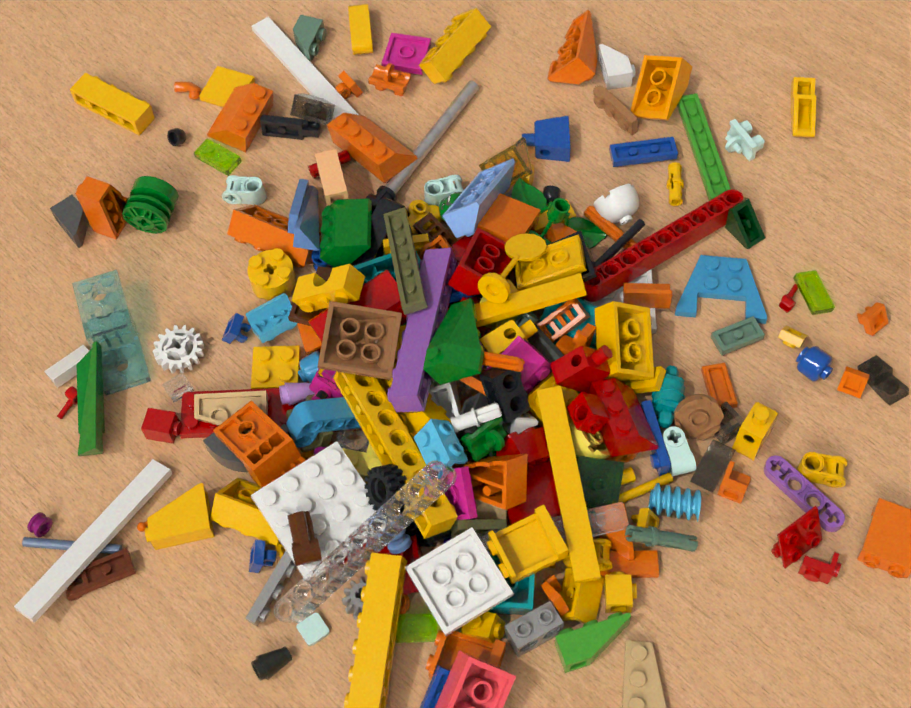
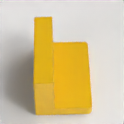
[557,568,604,624]

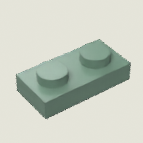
[711,316,765,356]

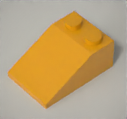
[630,55,693,120]

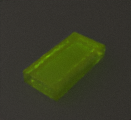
[793,270,835,315]

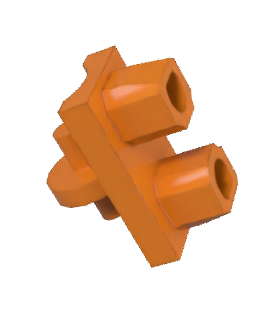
[368,63,411,96]

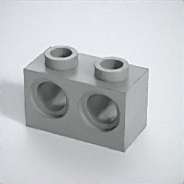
[505,601,564,657]

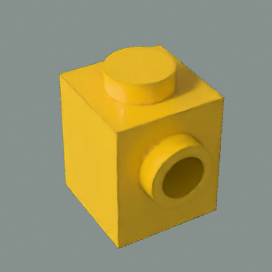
[604,571,637,613]

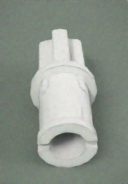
[450,403,501,433]

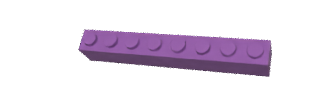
[387,248,458,412]

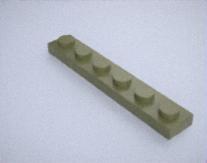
[383,207,428,315]

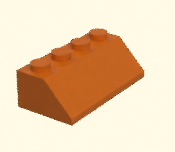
[327,113,418,183]
[227,204,321,267]

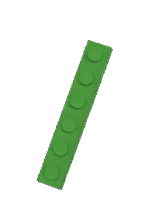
[677,93,731,201]

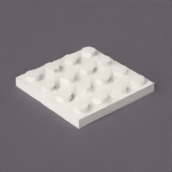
[251,441,393,582]

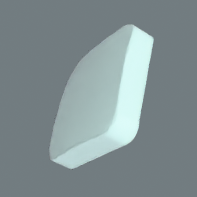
[297,612,330,646]

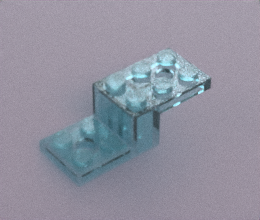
[72,269,151,396]

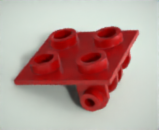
[771,506,823,568]

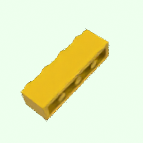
[70,73,155,136]

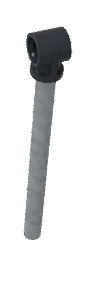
[365,81,479,216]

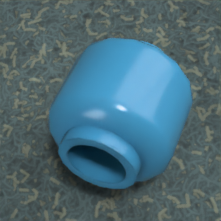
[298,351,320,383]

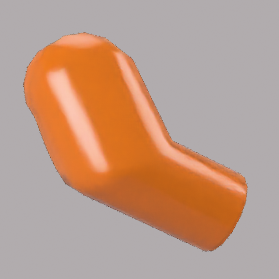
[174,82,201,100]

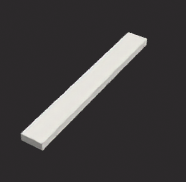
[252,17,358,120]
[14,459,172,623]

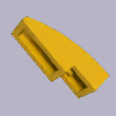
[791,77,816,138]

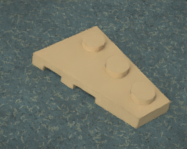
[194,391,268,434]

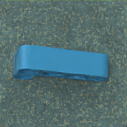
[286,397,361,448]

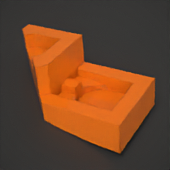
[541,575,569,617]

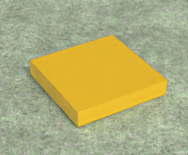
[199,66,255,107]

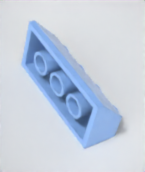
[442,158,515,238]

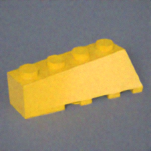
[419,8,491,84]

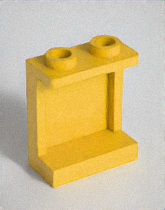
[486,505,568,584]

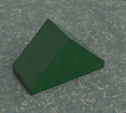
[725,198,765,249]

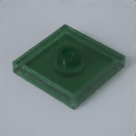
[576,455,624,509]

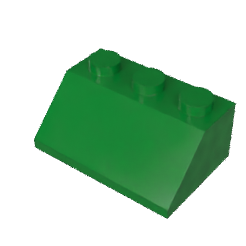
[320,199,372,268]

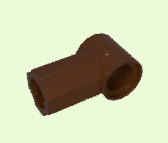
[287,511,322,566]

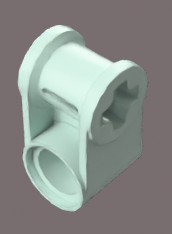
[424,174,464,207]
[222,175,267,205]
[663,426,696,477]

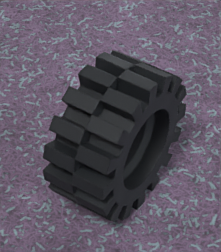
[364,464,409,513]

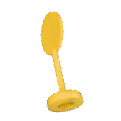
[478,233,547,304]

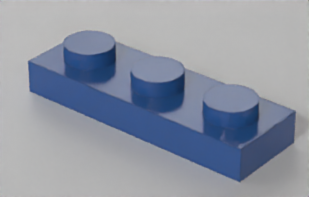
[609,136,678,167]
[641,400,671,476]

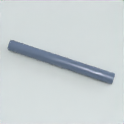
[22,537,122,554]

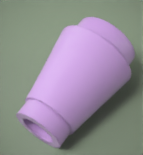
[279,382,315,406]

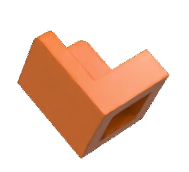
[717,460,751,504]

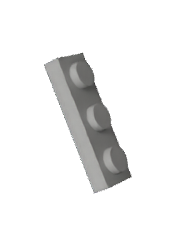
[246,551,297,626]

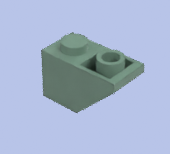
[293,14,327,62]

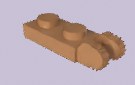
[593,85,638,135]

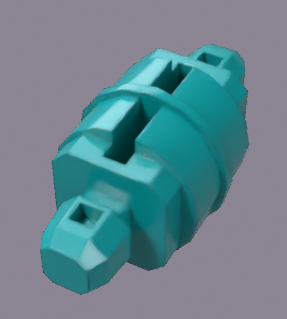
[651,365,685,428]

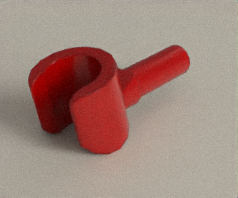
[779,284,799,313]
[57,386,78,419]

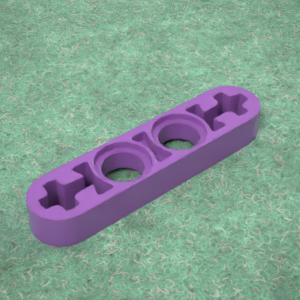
[764,456,845,532]

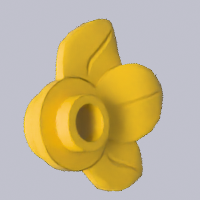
[408,200,444,235]

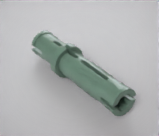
[625,525,698,552]

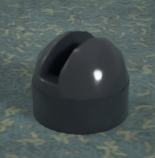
[167,128,186,146]
[543,185,561,204]

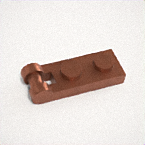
[65,548,136,601]

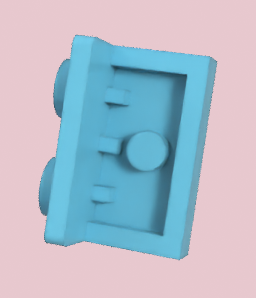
[245,293,297,343]
[414,419,468,479]

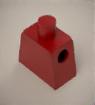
[550,345,613,393]

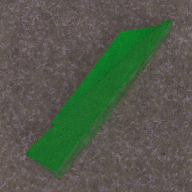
[76,341,105,456]

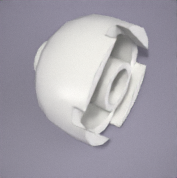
[593,184,639,225]

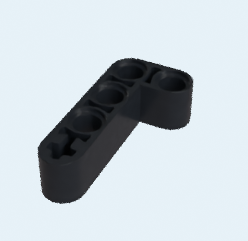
[351,197,410,266]

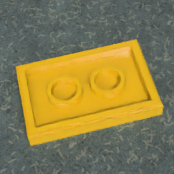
[515,234,587,291]

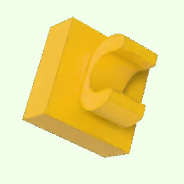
[631,508,660,529]

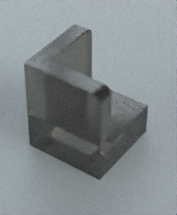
[714,402,744,445]

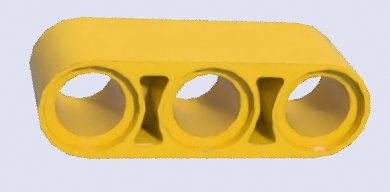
[348,4,373,55]

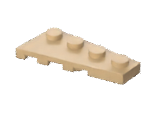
[622,640,666,708]

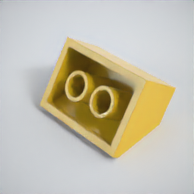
[595,301,654,381]
[210,478,280,545]

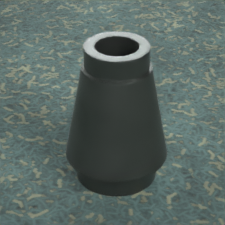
[251,646,292,681]

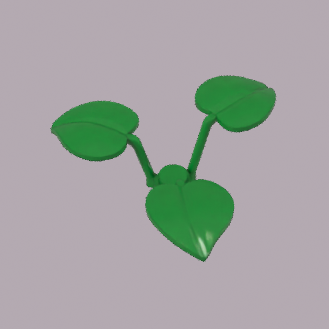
[511,178,607,249]

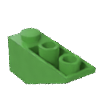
[555,612,631,673]

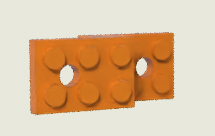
[213,400,306,488]

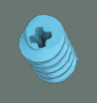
[648,483,702,522]

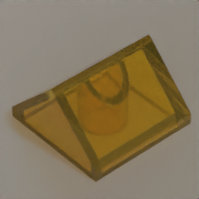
[479,137,532,186]

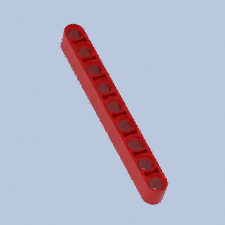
[583,189,743,302]

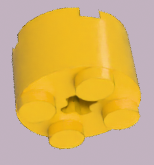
[247,248,297,302]

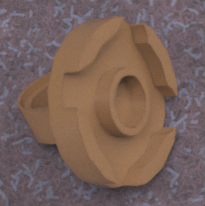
[673,394,724,440]

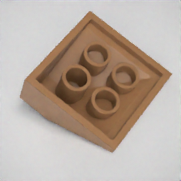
[317,301,402,380]

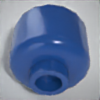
[796,346,833,381]

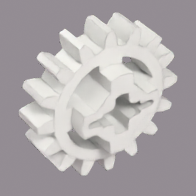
[153,325,205,374]

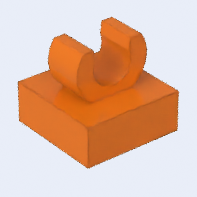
[335,70,363,99]
[857,302,889,336]
[837,366,870,398]

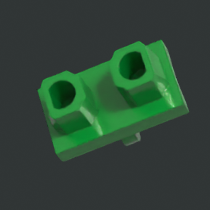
[461,416,507,461]

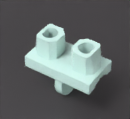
[725,119,765,161]

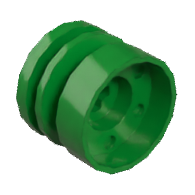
[122,176,179,234]

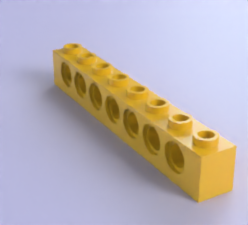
[333,371,458,539]

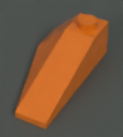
[547,10,597,85]

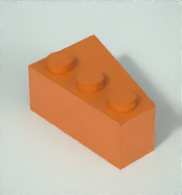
[75,176,128,239]
[451,454,527,510]

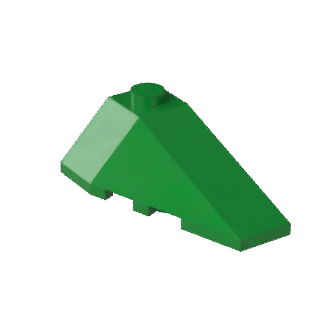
[423,298,484,385]

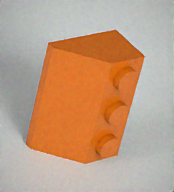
[207,83,273,153]

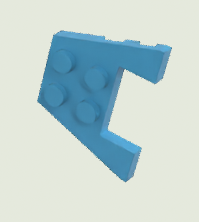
[675,255,767,324]

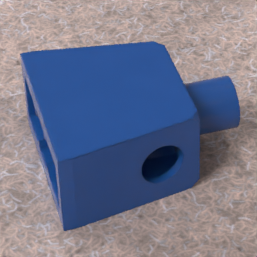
[522,116,570,162]

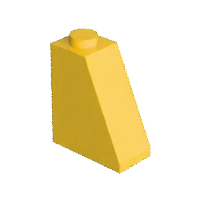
[144,483,214,550]

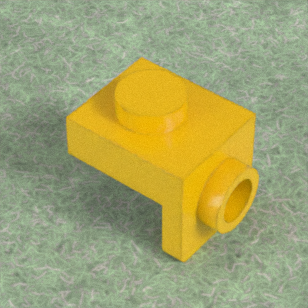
[461,612,505,644]

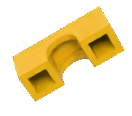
[291,264,365,312]

